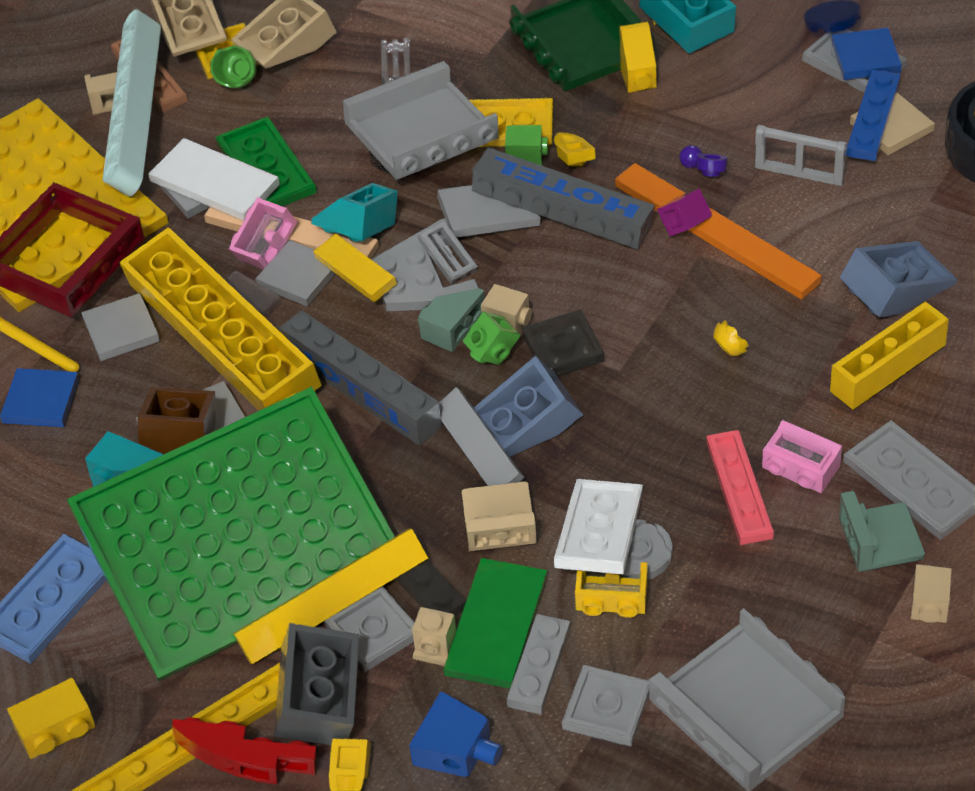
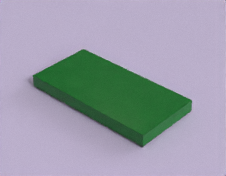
[215,116,317,207]
[444,558,548,689]

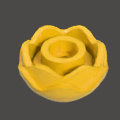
[713,320,749,356]

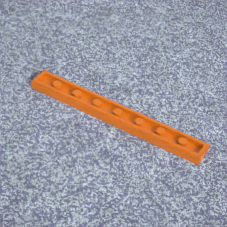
[615,163,822,300]

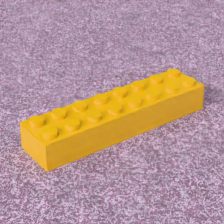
[119,227,322,411]

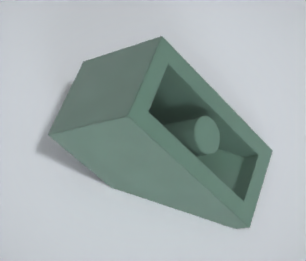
[418,288,485,352]

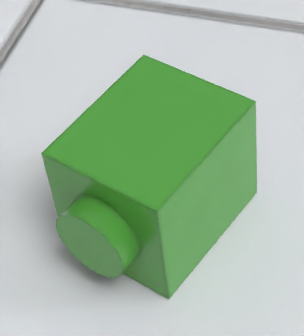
[505,125,548,166]

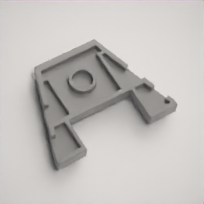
[371,218,478,311]

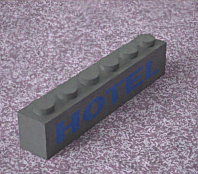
[472,147,655,249]
[279,310,442,446]

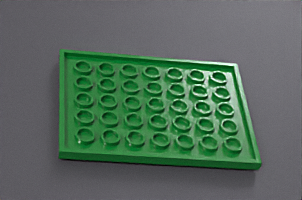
[67,387,395,682]

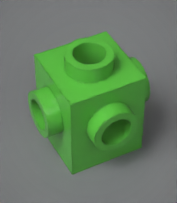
[463,311,521,365]

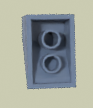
[840,241,958,317]
[474,356,583,456]

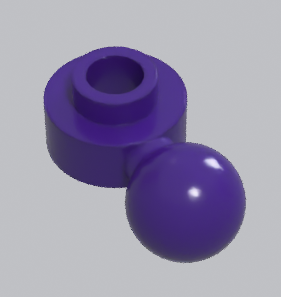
[679,145,728,177]

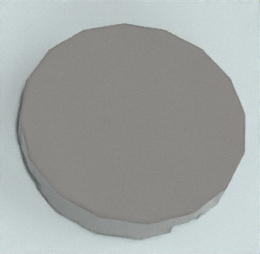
[620,519,673,579]

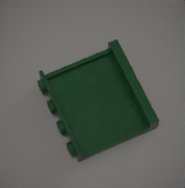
[509,0,654,92]

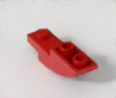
[172,717,317,785]

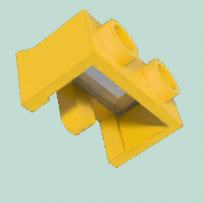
[575,562,648,618]

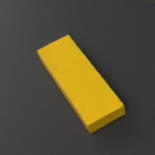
[313,233,397,302]

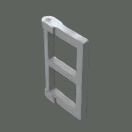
[755,125,847,186]

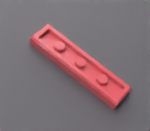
[706,430,774,545]

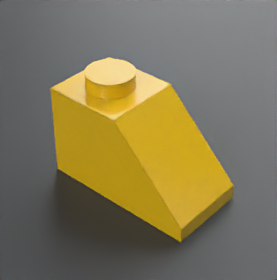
[620,22,656,92]

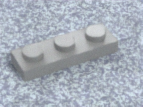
[507,614,571,715]

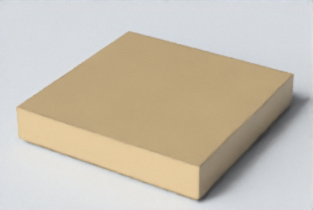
[850,93,935,155]

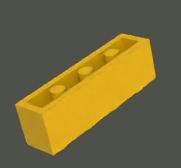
[830,301,949,410]

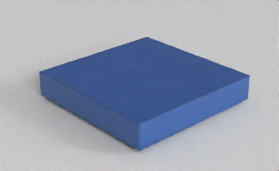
[831,28,902,80]
[0,368,79,427]

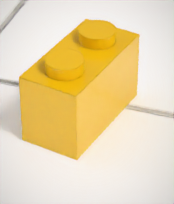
[7,677,96,759]

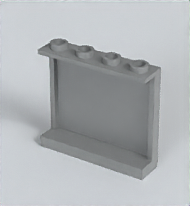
[343,61,498,180]
[649,608,845,791]

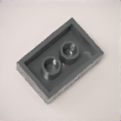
[274,623,359,745]

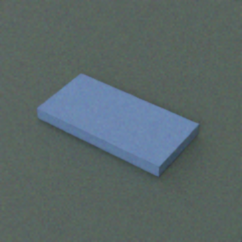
[0,534,106,664]

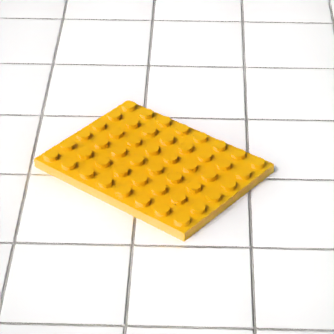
[0,98,168,313]

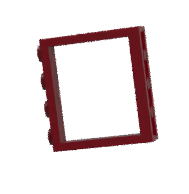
[0,182,145,317]

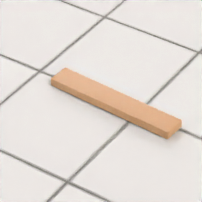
[204,207,379,259]

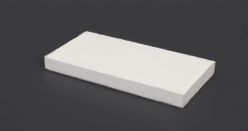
[149,138,279,221]
[554,479,643,574]

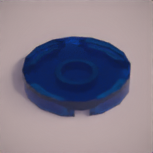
[804,0,862,33]

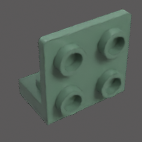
[839,491,925,572]

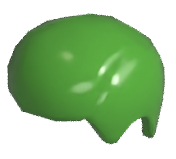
[210,45,257,89]

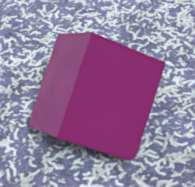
[657,188,712,236]

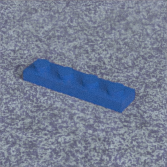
[846,70,901,161]

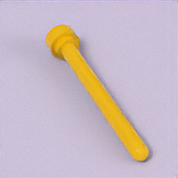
[0,317,79,372]

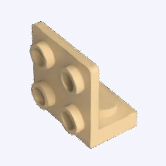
[462,482,536,551]

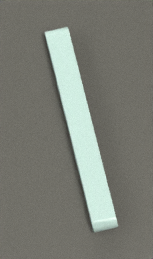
[103,9,161,197]

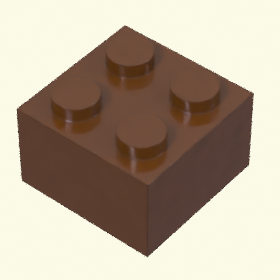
[138,387,216,454]

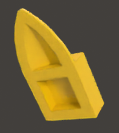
[554,132,596,166]
[329,739,371,791]

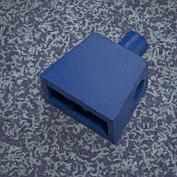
[409,692,503,777]

